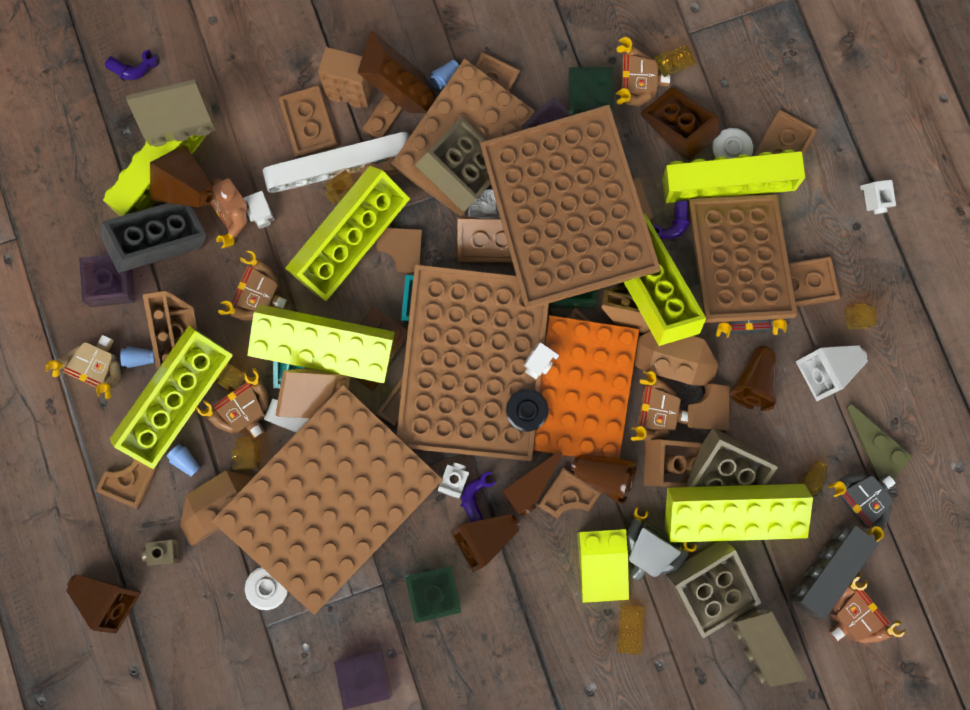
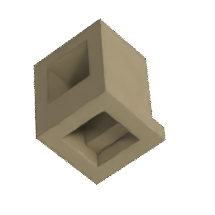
[141,540,179,566]

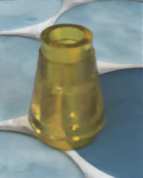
[800,461,828,497]

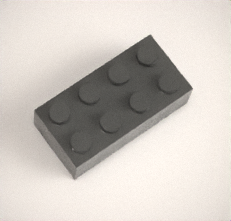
[99,203,206,273]
[790,526,879,620]

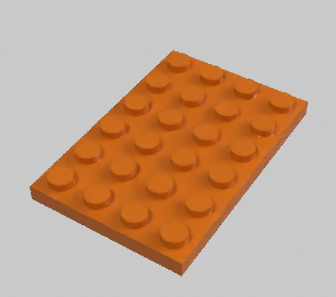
[533,315,639,458]

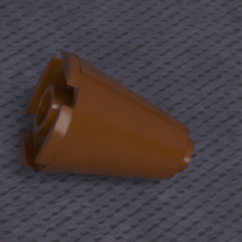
[730,346,776,411]
[571,455,638,504]

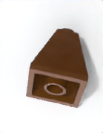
[150,145,214,208]
[451,514,521,573]
[66,574,141,633]

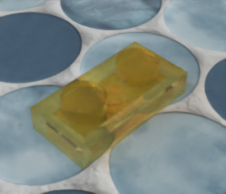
[654,45,696,77]
[616,605,644,655]

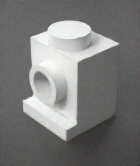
[860,180,896,215]
[243,191,275,228]
[523,343,559,379]
[438,462,469,499]

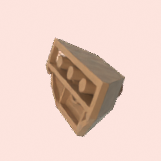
[602,285,650,333]
[143,290,198,370]
[634,331,719,386]
[180,470,253,546]

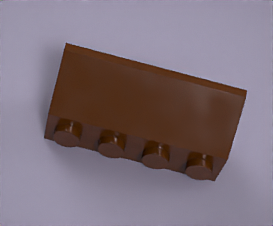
[357,31,435,113]

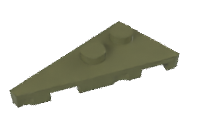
[846,404,912,480]

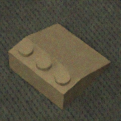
[126,79,216,147]
[415,116,491,212]
[686,428,778,487]
[666,541,761,639]
[732,608,808,687]

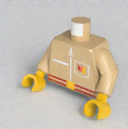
[46,335,121,399]

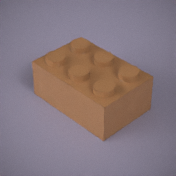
[318,47,374,108]

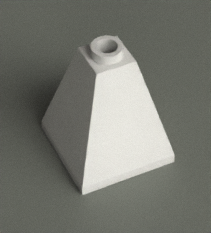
[796,345,868,401]

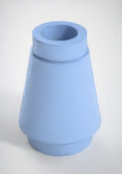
[429,60,459,91]
[120,346,155,368]
[166,443,201,477]

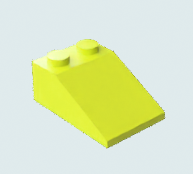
[577,529,629,603]

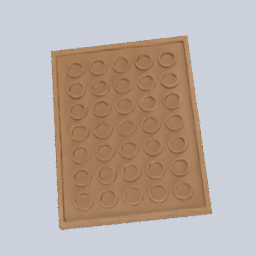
[480,105,660,310]
[397,265,549,461]
[212,385,443,615]

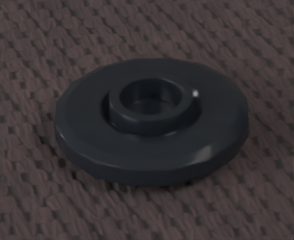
[506,389,549,432]

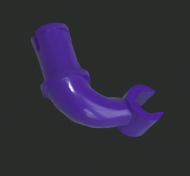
[105,50,159,81]
[652,201,690,239]
[460,472,496,522]

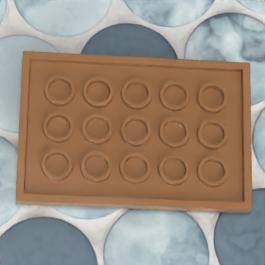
[390,59,535,217]
[688,194,797,323]

